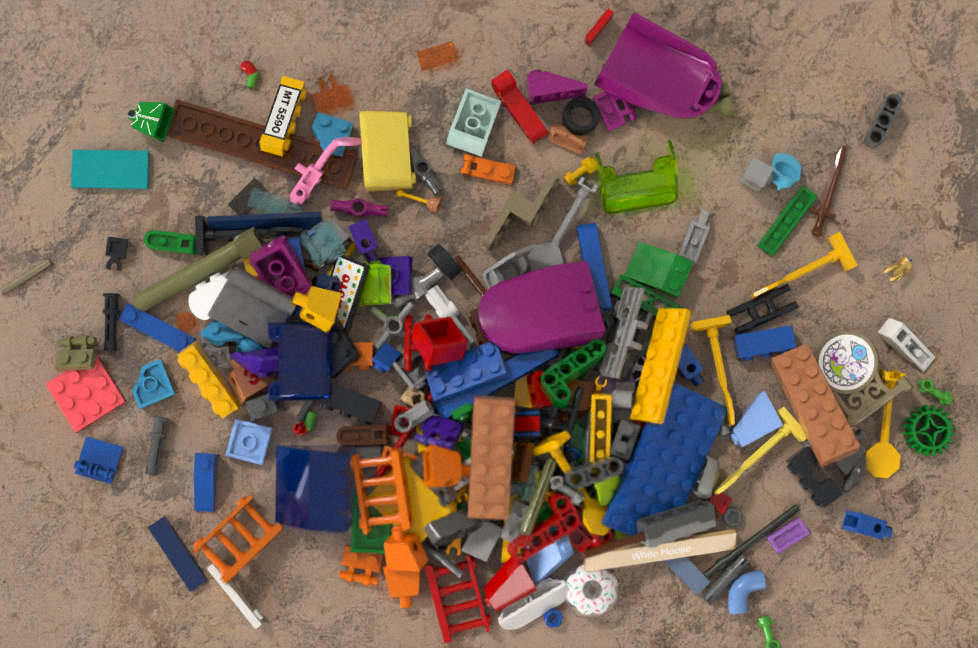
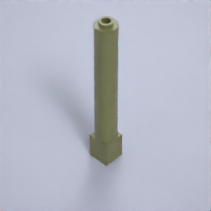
[133,227,264,312]

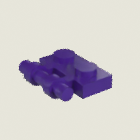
[414,415,465,450]

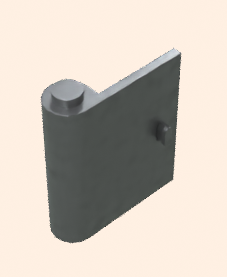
[207,266,296,348]

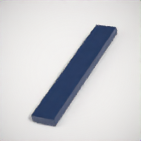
[207,211,324,231]

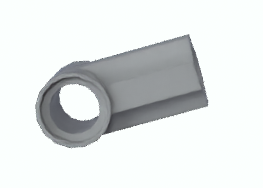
[395,399,435,432]

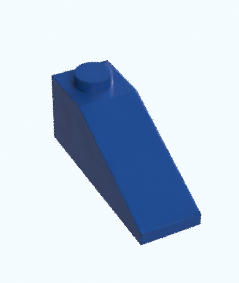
[194,453,219,512]

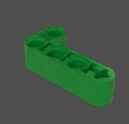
[540,339,606,409]

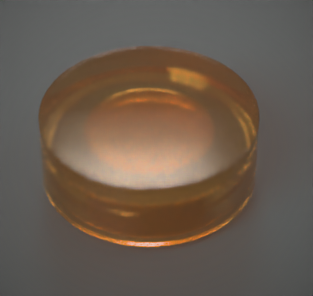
[175,311,196,331]

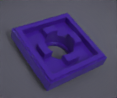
[377,256,413,296]

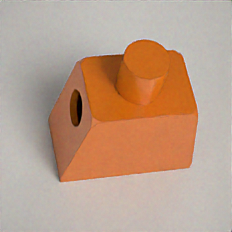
[423,444,470,487]
[384,525,428,571]
[383,565,421,608]

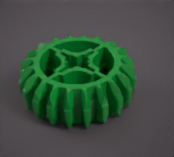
[902,404,956,456]

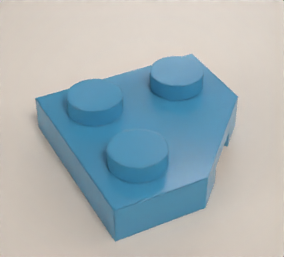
[312,112,354,157]
[200,320,246,346]
[132,359,176,409]

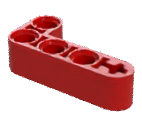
[491,69,549,145]
[507,492,580,561]

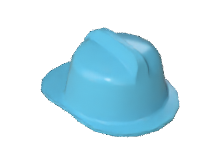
[771,153,801,190]

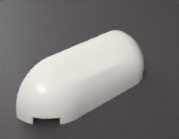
[498,578,569,630]

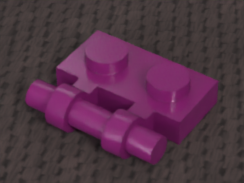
[592,91,637,133]

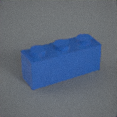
[732,325,796,362]

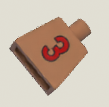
[228,359,275,405]

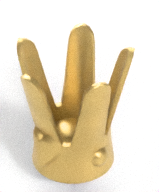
[884,257,913,283]

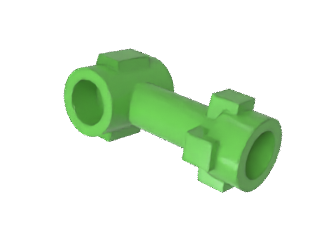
[917,378,953,406]
[757,615,780,648]

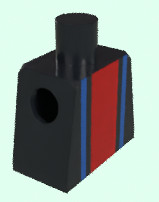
[512,405,557,443]

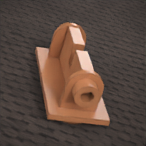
[547,122,588,155]

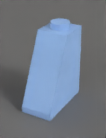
[730,391,783,447]
[526,535,574,583]

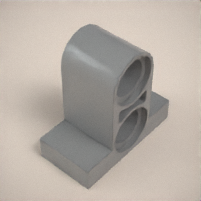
[612,381,636,422]

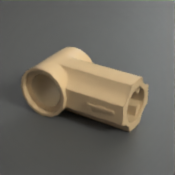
[400,387,425,408]

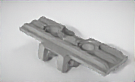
[600,287,648,379]

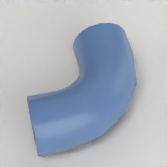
[728,570,766,614]

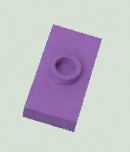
[766,517,810,554]

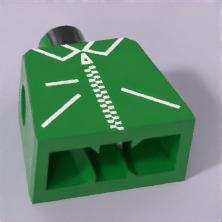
[128,102,175,143]

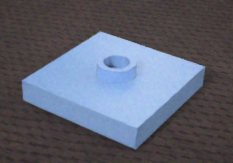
[225,418,273,465]

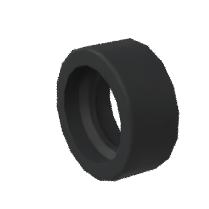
[562,97,600,136]
[427,244,462,280]

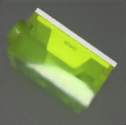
[358,261,392,307]

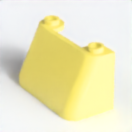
[360,111,416,192]

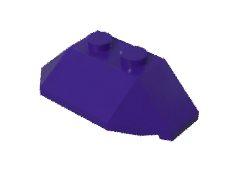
[230,344,310,377]

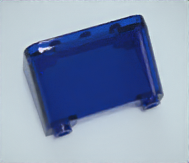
[268,322,330,401]

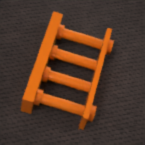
[350,447,414,534]
[193,495,283,585]

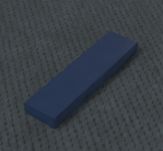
[148,516,208,592]

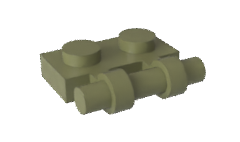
[55,335,97,371]

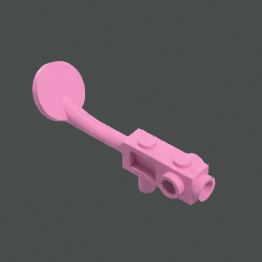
[289,137,362,205]

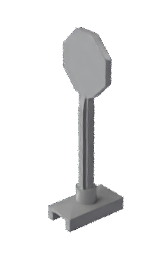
[527,177,599,272]

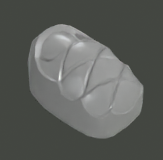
[692,455,720,499]

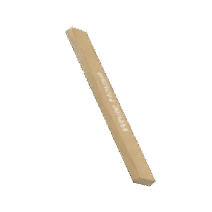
[584,529,736,572]

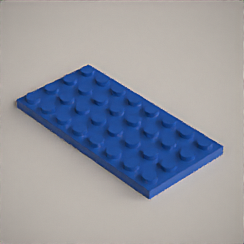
[601,383,727,536]

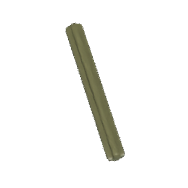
[520,445,564,535]

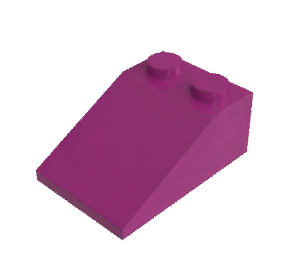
[526,70,588,105]
[249,235,313,298]

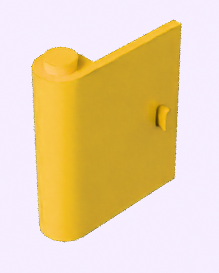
[367,455,458,543]

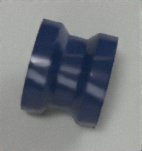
[316,273,340,292]

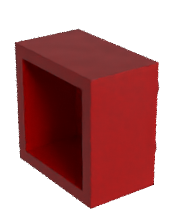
[411,316,468,366]

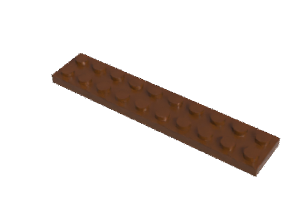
[166,99,358,191]

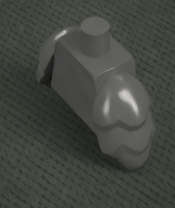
[802,429,868,493]

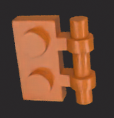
[339,545,383,586]

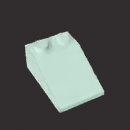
[446,89,501,157]

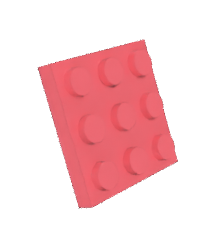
[46,353,126,433]

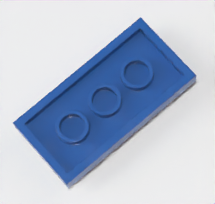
[425,341,508,404]

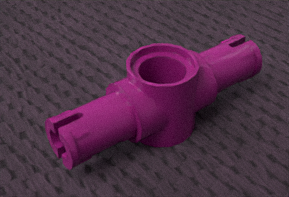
[330,198,389,218]

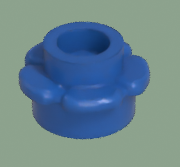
[544,608,563,628]

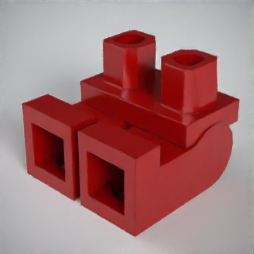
[567,516,615,554]

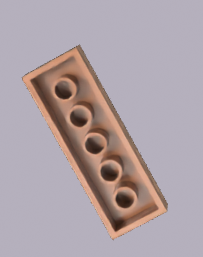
[770,344,860,467]
[468,396,515,520]

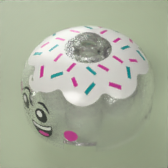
[563,559,620,618]

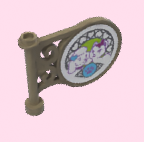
[815,331,914,431]

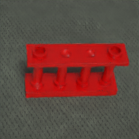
[424,554,492,643]

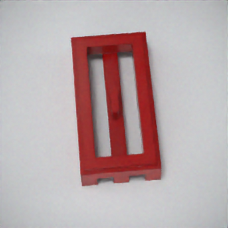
[584,9,614,47]

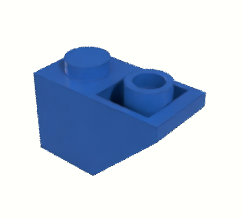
[371,342,402,374]

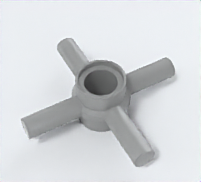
[369,302,415,350]

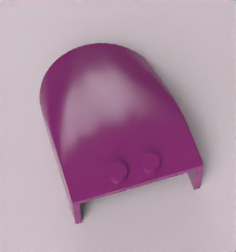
[594,12,721,119]
[477,261,606,353]

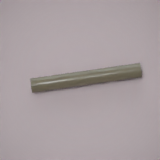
[0,258,53,295]

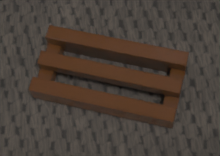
[510,443,534,483]

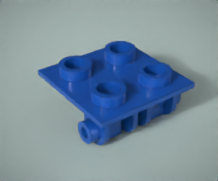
[74,436,123,484]

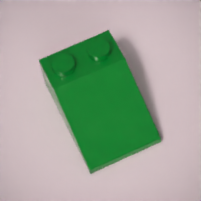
[624,241,694,299]

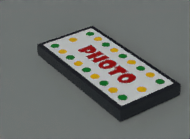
[330,254,371,335]

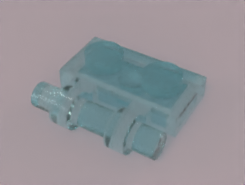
[300,219,347,268]

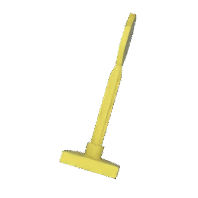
[713,407,807,495]

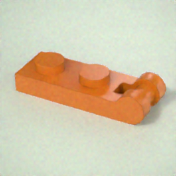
[460,154,516,185]

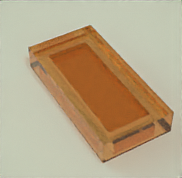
[417,41,458,71]

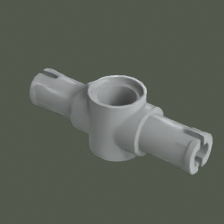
[391,267,444,309]

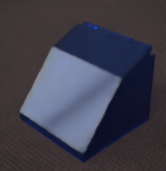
[275,445,354,533]

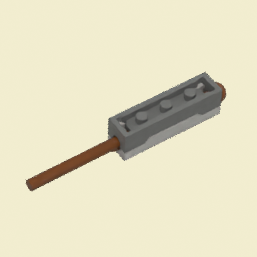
[582,499,719,559]

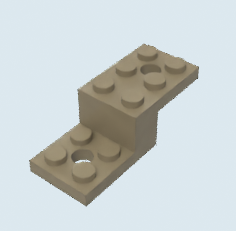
[484,170,560,250]

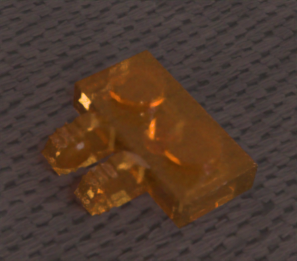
[311,74,353,114]

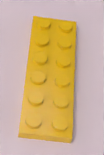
[630,308,692,424]

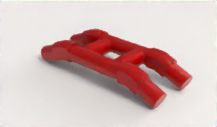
[404,314,432,372]

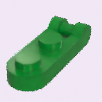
[144,230,197,255]

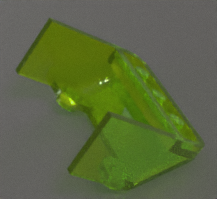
[595,140,678,214]

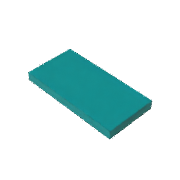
[71,150,150,189]

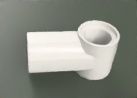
[424,285,460,319]

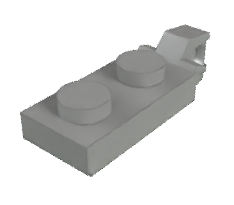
[679,209,710,263]

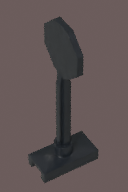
[195,215,305,256]

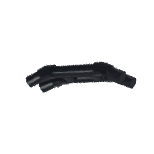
[727,284,799,335]
[549,386,584,451]

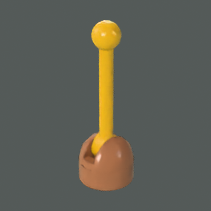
[396,189,442,213]

